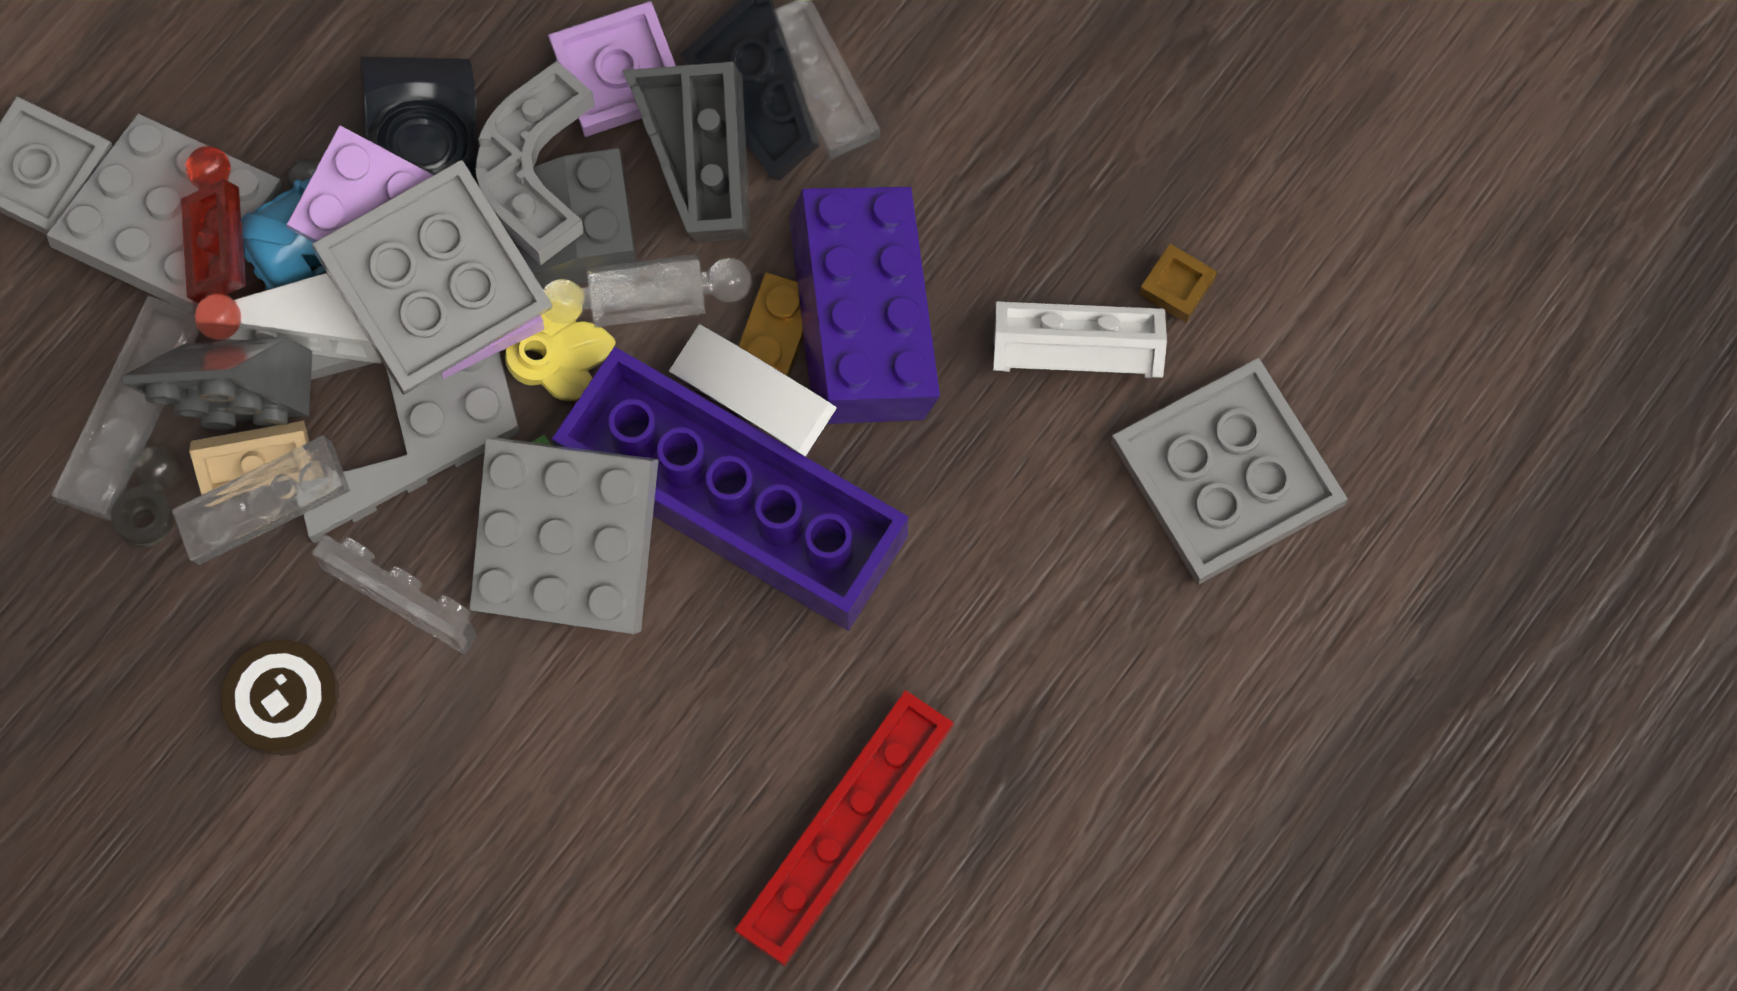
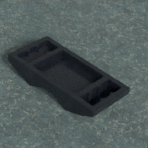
[360,57,478,184]

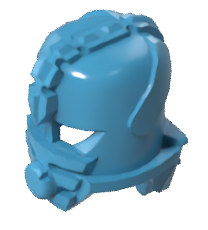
[235,172,326,290]

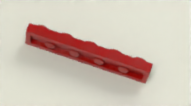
[735,690,954,968]

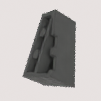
[622,62,751,243]

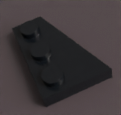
[680,0,820,181]

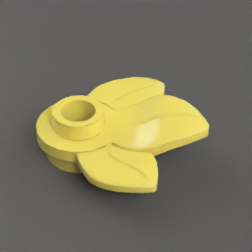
[505,299,615,402]

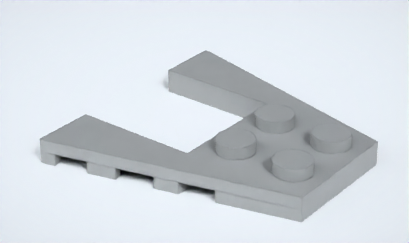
[297,352,520,543]

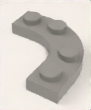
[475,61,595,265]

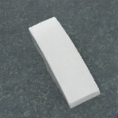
[669,324,837,456]

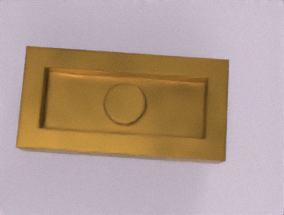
[738,272,804,378]

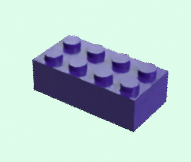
[789,187,940,424]

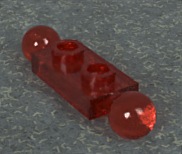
[181,146,246,340]

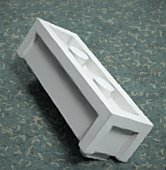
[993,302,1167,378]

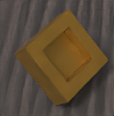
[1139,243,1218,323]

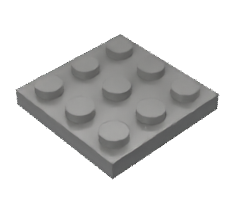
[47,114,283,315]
[312,160,552,395]
[1111,358,1348,585]
[470,437,658,634]

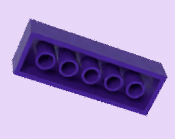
[552,346,909,631]

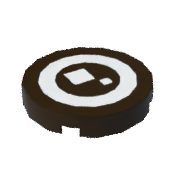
[221,639,339,756]

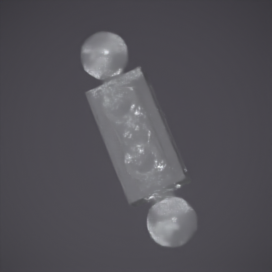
[543,254,751,328]

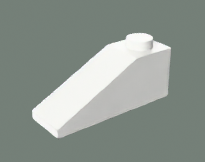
[204,273,382,364]

